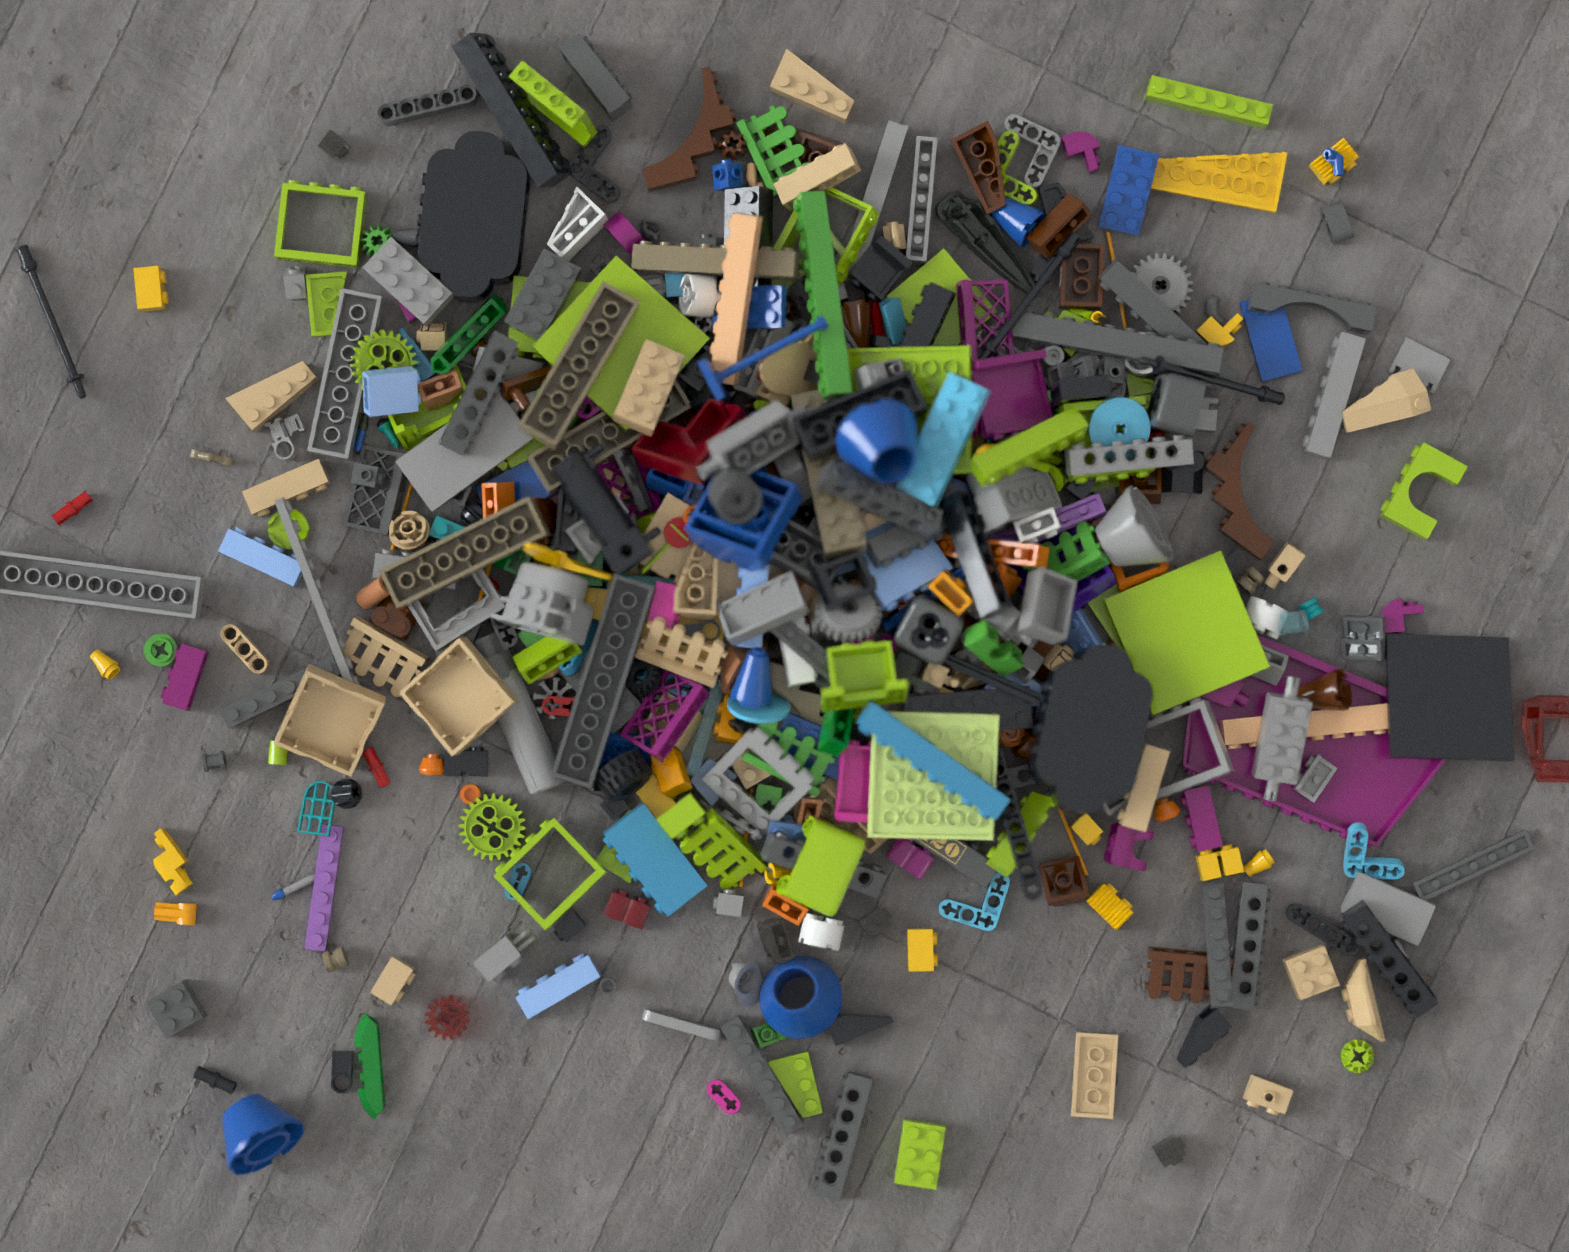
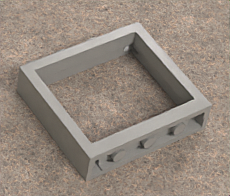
[1146,698,1235,800]

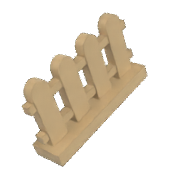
[343,615,430,697]
[635,617,728,688]

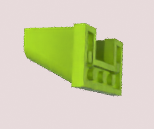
[821,641,908,712]

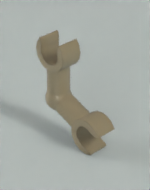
[190,449,234,467]

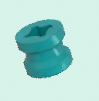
[1298,597,1324,621]

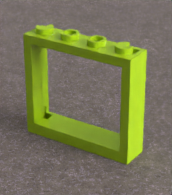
[274,180,368,268]
[773,187,879,286]
[494,818,607,931]

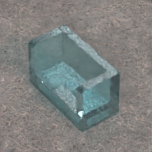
[1279,610,1309,636]

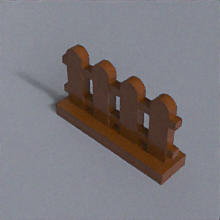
[1144,946,1233,1003]

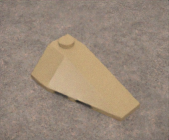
[1342,368,1431,432]
[674,543,718,620]

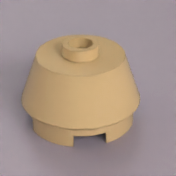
[389,511,430,552]

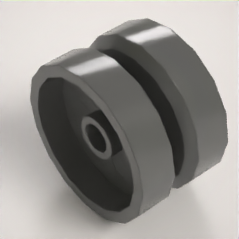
[708,468,762,524]

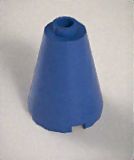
[990,197,1046,247]
[730,647,772,708]

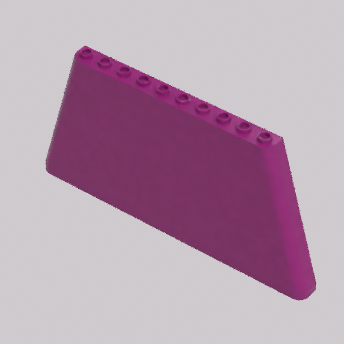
[1182,634,1446,849]

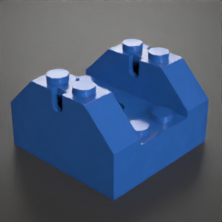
[684,470,803,572]

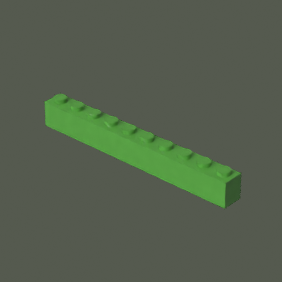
[794,191,852,400]

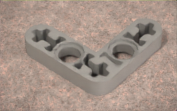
[1004,114,1061,189]

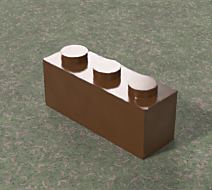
[1026,193,1092,259]

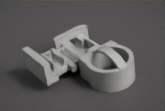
[265,413,307,461]

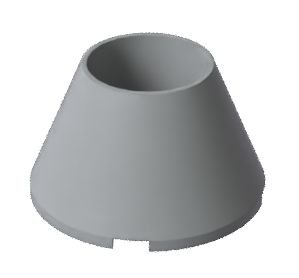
[1096,486,1173,567]

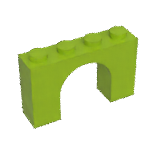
[1380,442,1468,540]

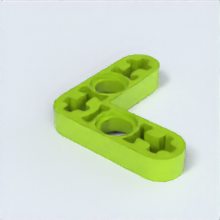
[998,130,1038,205]

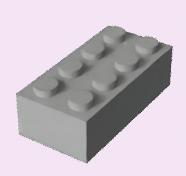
[362,237,454,327]

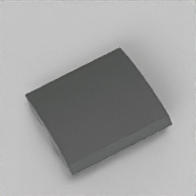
[1341,615,1386,661]

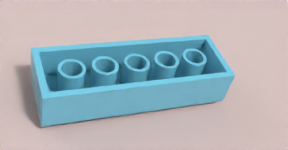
[896,372,992,507]

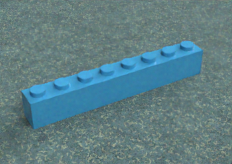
[857,701,1010,821]

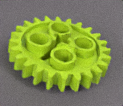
[350,330,418,390]
[458,793,527,861]

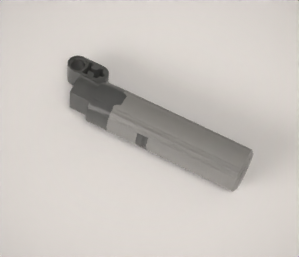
[473,610,566,795]

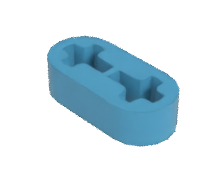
[504,862,532,901]

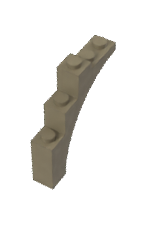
[769,659,824,776]

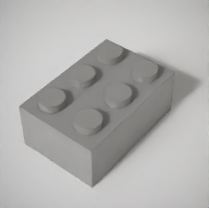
[1017,567,1077,645]

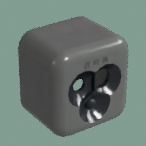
[1147,373,1212,437]
[894,593,965,665]

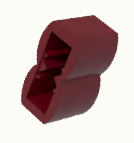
[603,889,651,930]

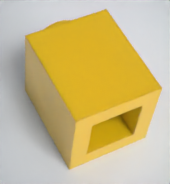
[1069,814,1103,846]

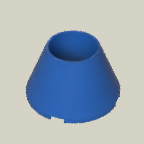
[836,399,918,483]
[759,955,842,1039]
[222,1094,304,1175]

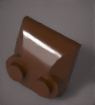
[369,595,426,641]
[1038,856,1089,907]

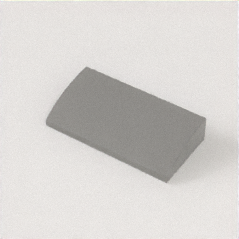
[716,571,809,646]
[1341,871,1436,946]

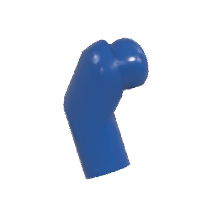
[1322,148,1344,176]

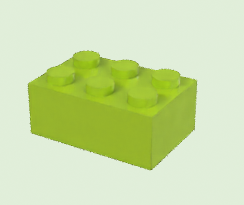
[656,793,707,840]
[894,1118,946,1190]

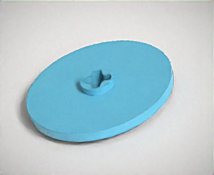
[1088,397,1150,459]
[727,692,790,723]

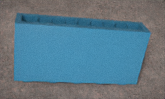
[603,802,707,916]

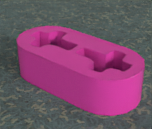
[707,1079,741,1114]

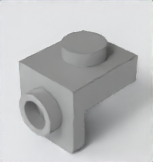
[283,265,307,299]

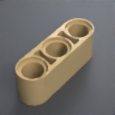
[220,624,271,674]

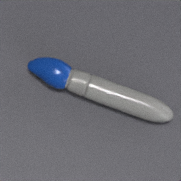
[271,874,315,900]

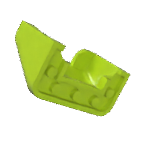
[388,364,469,452]
[776,815,865,917]

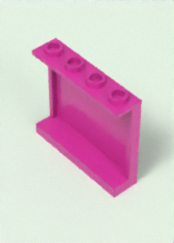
[834,740,871,823]

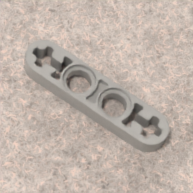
[642,1009,723,1041]

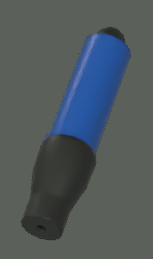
[354,414,369,455]

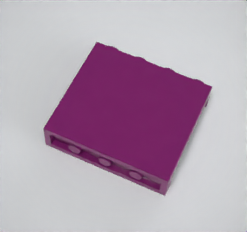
[972,349,1053,441]

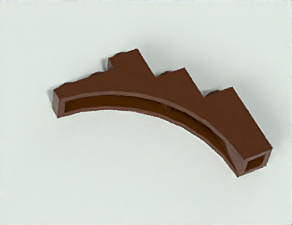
[642,66,736,192]
[1203,421,1274,561]

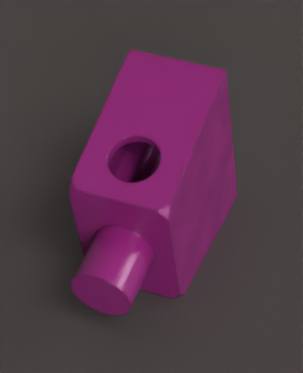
[1198,679,1250,708]

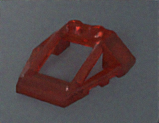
[1521,695,1569,783]

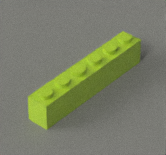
[1145,75,1273,129]
[969,406,1089,487]

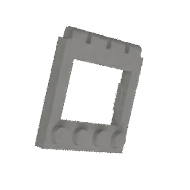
[408,569,506,651]
[702,726,815,835]

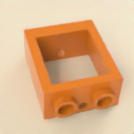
[1106,554,1170,592]

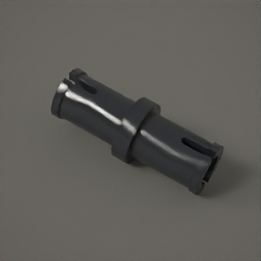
[193,1066,237,1095]

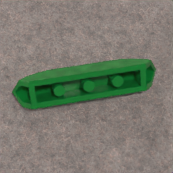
[430,294,508,375]
[354,1013,386,1120]

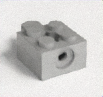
[473,928,537,982]

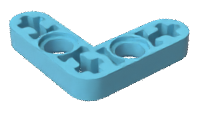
[1343,822,1405,880]
[938,872,1010,931]

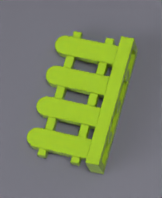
[680,808,767,889]

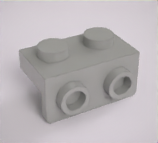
[1292,754,1338,803]

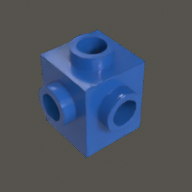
[712,159,743,191]

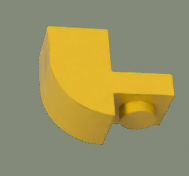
[1195,313,1243,348]

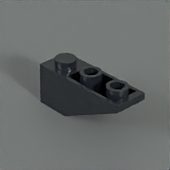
[1176,1004,1232,1068]

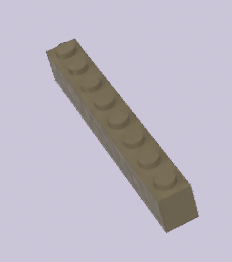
[631,241,800,280]

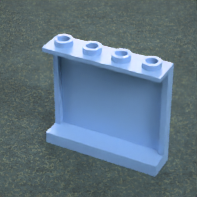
[852,521,953,612]

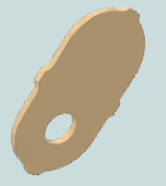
[759,340,818,397]

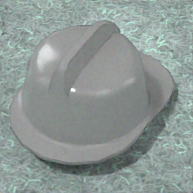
[729,962,763,1007]

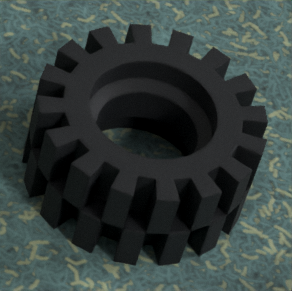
[625,658,663,698]

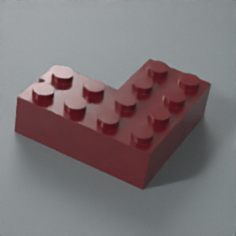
[631,398,747,486]

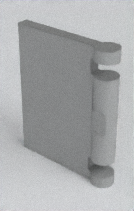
[1388,337,1451,394]

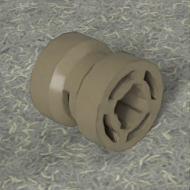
[1236,566,1265,595]
[322,946,349,973]

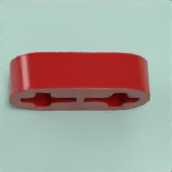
[542,696,575,717]

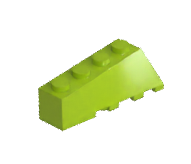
[986,792,1055,878]

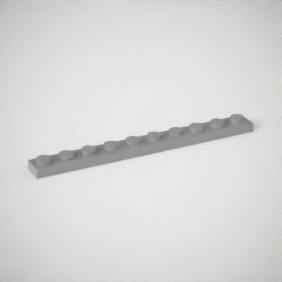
[274,497,361,686]

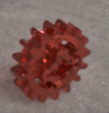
[425,995,470,1040]

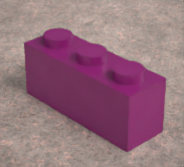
[161,644,209,711]
[1180,785,1223,852]

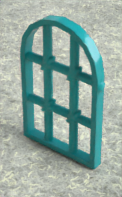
[297,781,336,837]

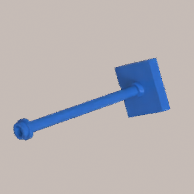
[698,316,829,401]

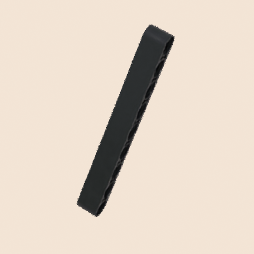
[996,737,1042,901]

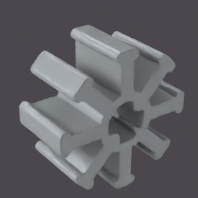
[533,677,576,719]

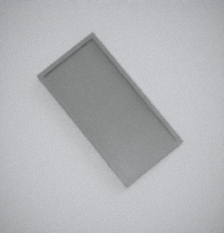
[395,391,534,512]

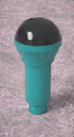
[377,418,400,448]

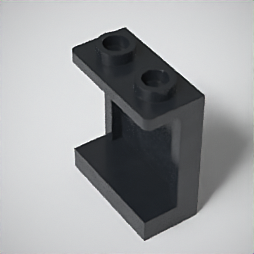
[847,236,913,303]

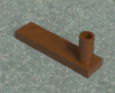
[501,365,553,413]

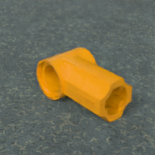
[154,902,197,925]

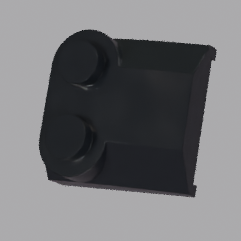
[1161,450,1204,494]

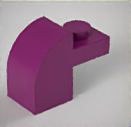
[1061,132,1100,174]
[603,211,644,259]
[1379,598,1424,633]

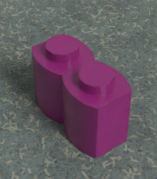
[885,838,934,880]

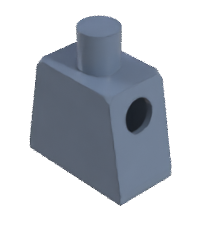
[685,756,738,806]

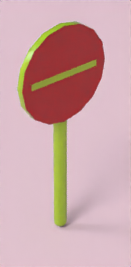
[641,517,692,574]

